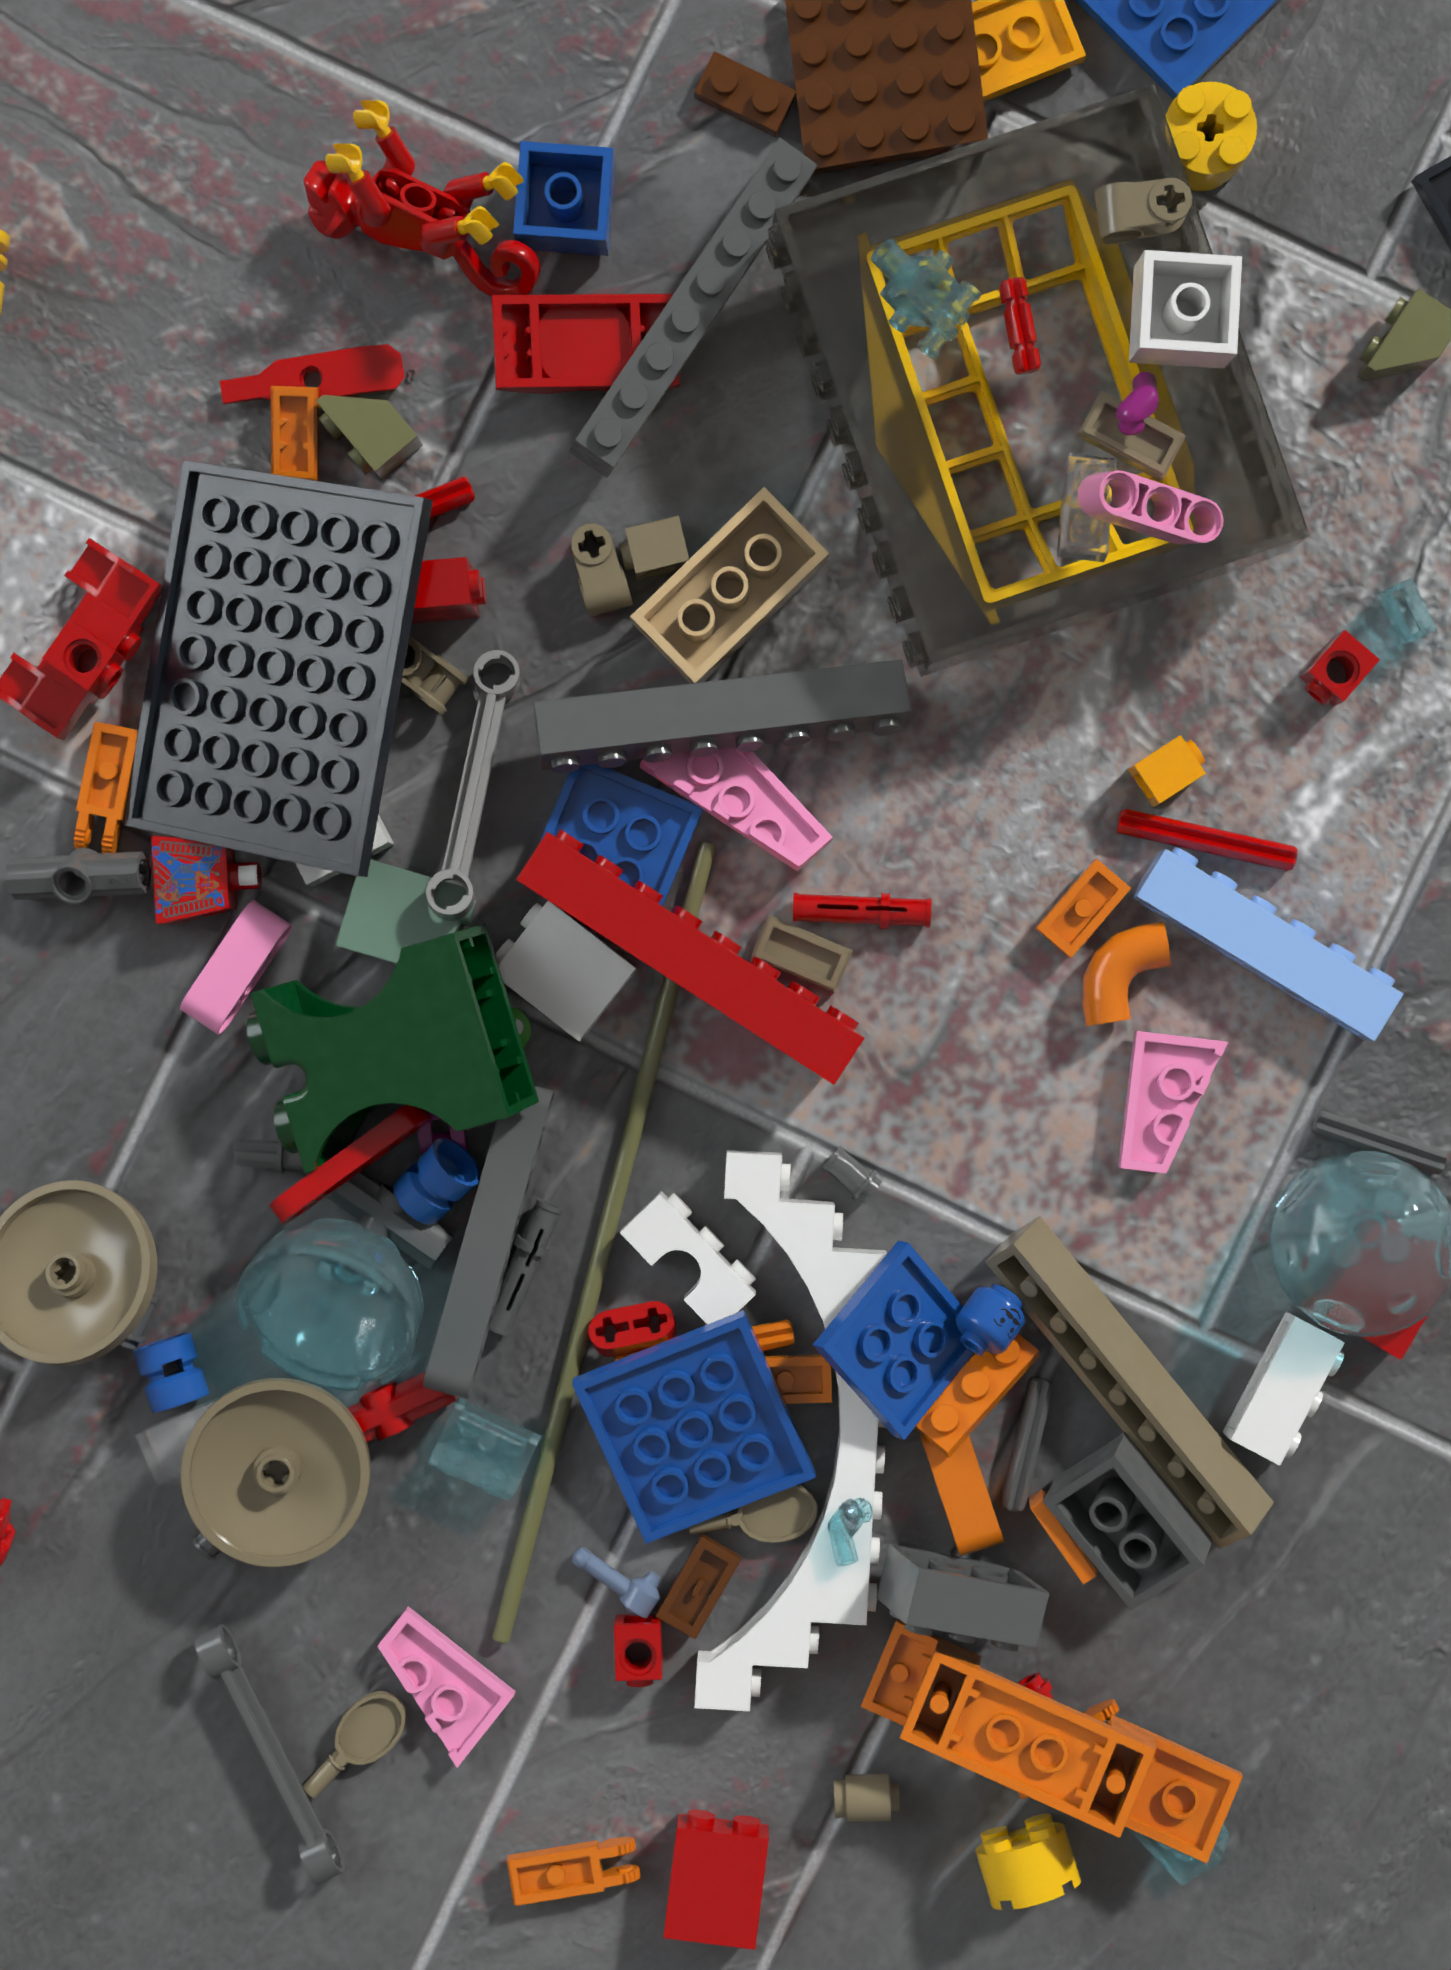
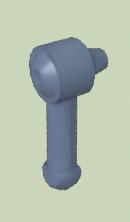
[572,1547,661,1618]

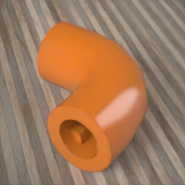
[1082,921,1171,1026]

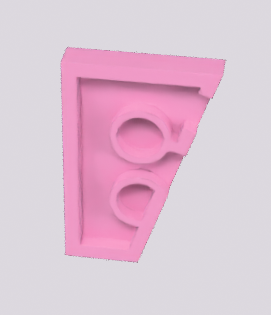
[1118,1031,1228,1174]
[377,1606,516,1768]

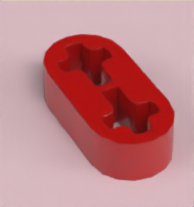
[588,1301,677,1357]

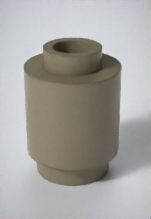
[833,1774,900,1823]

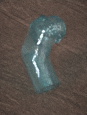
[828,1497,873,1566]

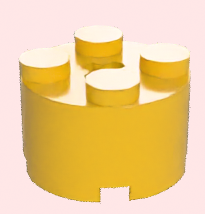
[1156,81,1257,191]
[975,1813,1081,1910]

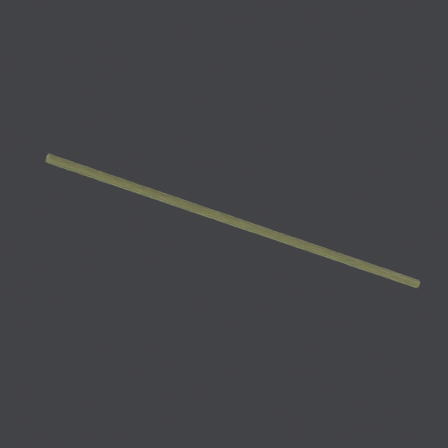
[492,841,716,1643]

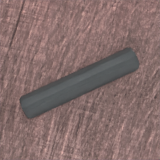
[1312,1110,1447,1174]
[1000,1376,1054,1512]

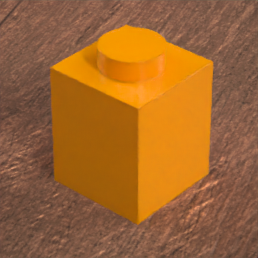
[1128,735,1206,807]

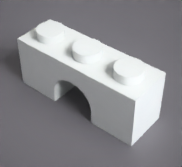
[620,1191,756,1324]

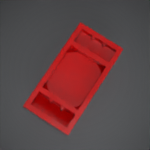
[491,294,680,394]

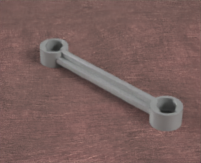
[426,650,520,921]

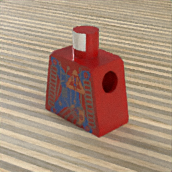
[151,836,262,925]

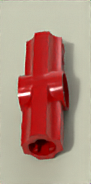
[347,1371,458,1442]

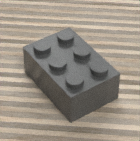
[1043,1432,1213,1610]
[876,1544,1050,1651]

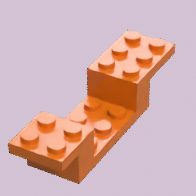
[860,1619,1243,1864]

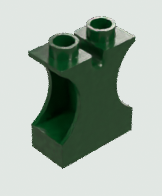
[246,923,539,1173]

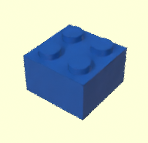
[513,141,616,256]

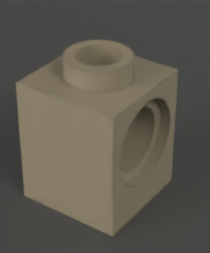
[619,516,689,581]

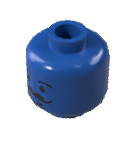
[955,1284,1025,1356]

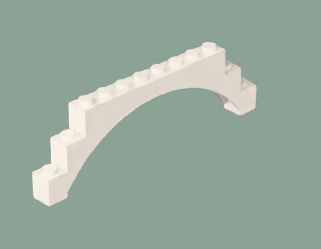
[694,1150,887,1711]

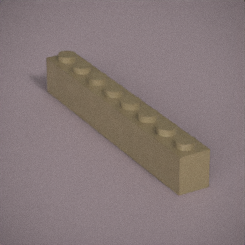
[985,1216,1274,1549]

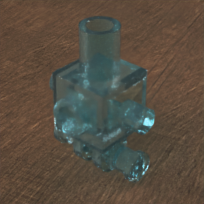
[871,239,981,359]

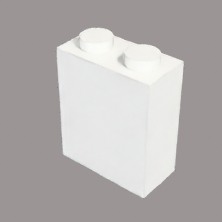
[495,901,637,1041]

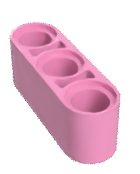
[1077,470,1223,545]
[180,900,293,1035]

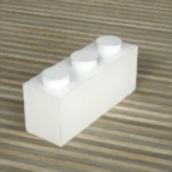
[1223,1311,1345,1466]

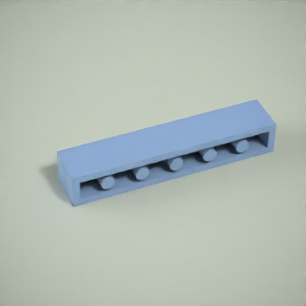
[1130,847,1403,1041]

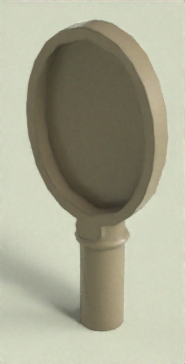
[689,1485,818,1543]
[302,1691,406,1798]

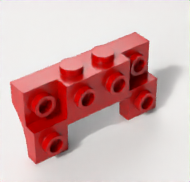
[0,538,162,741]

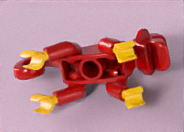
[303,100,540,296]

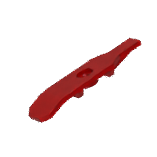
[219,344,405,405]

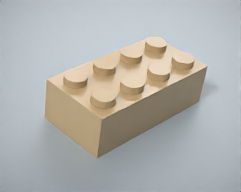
[630,487,829,684]

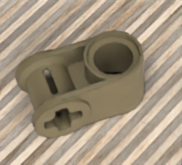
[1094,178,1192,244]
[571,523,633,617]
[402,636,470,716]

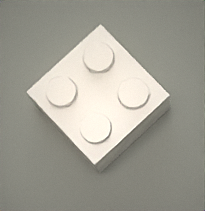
[1129,250,1242,369]

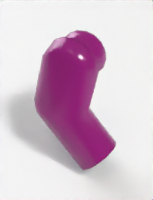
[1115,372,1159,436]

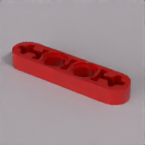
[269,1105,431,1225]

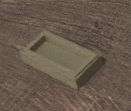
[1077,390,1186,481]
[751,915,853,993]

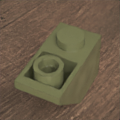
[1357,288,1451,381]
[316,395,423,480]

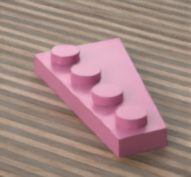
[640,747,833,872]

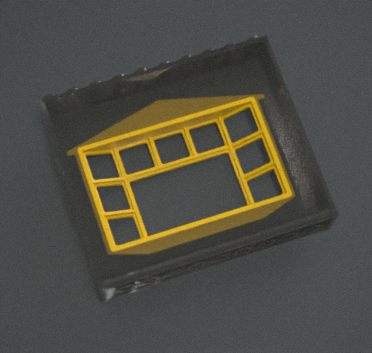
[765,84,1310,677]

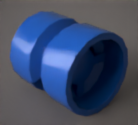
[393,1138,481,1225]
[133,1332,210,1413]

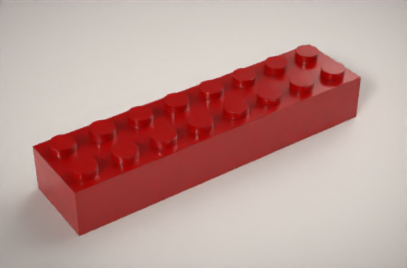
[516,829,865,1085]

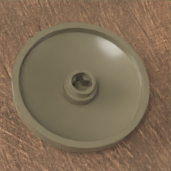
[0,1180,157,1366]
[181,1378,371,1567]

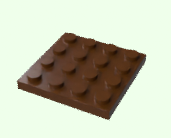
[785,0,989,175]

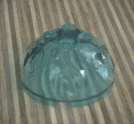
[1269,1151,1451,1337]
[235,1218,424,1391]

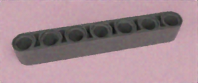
[423,1085,554,1400]

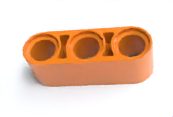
[919,1433,1004,1557]

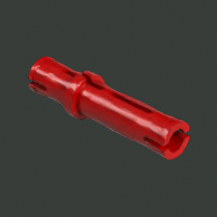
[793,893,932,929]

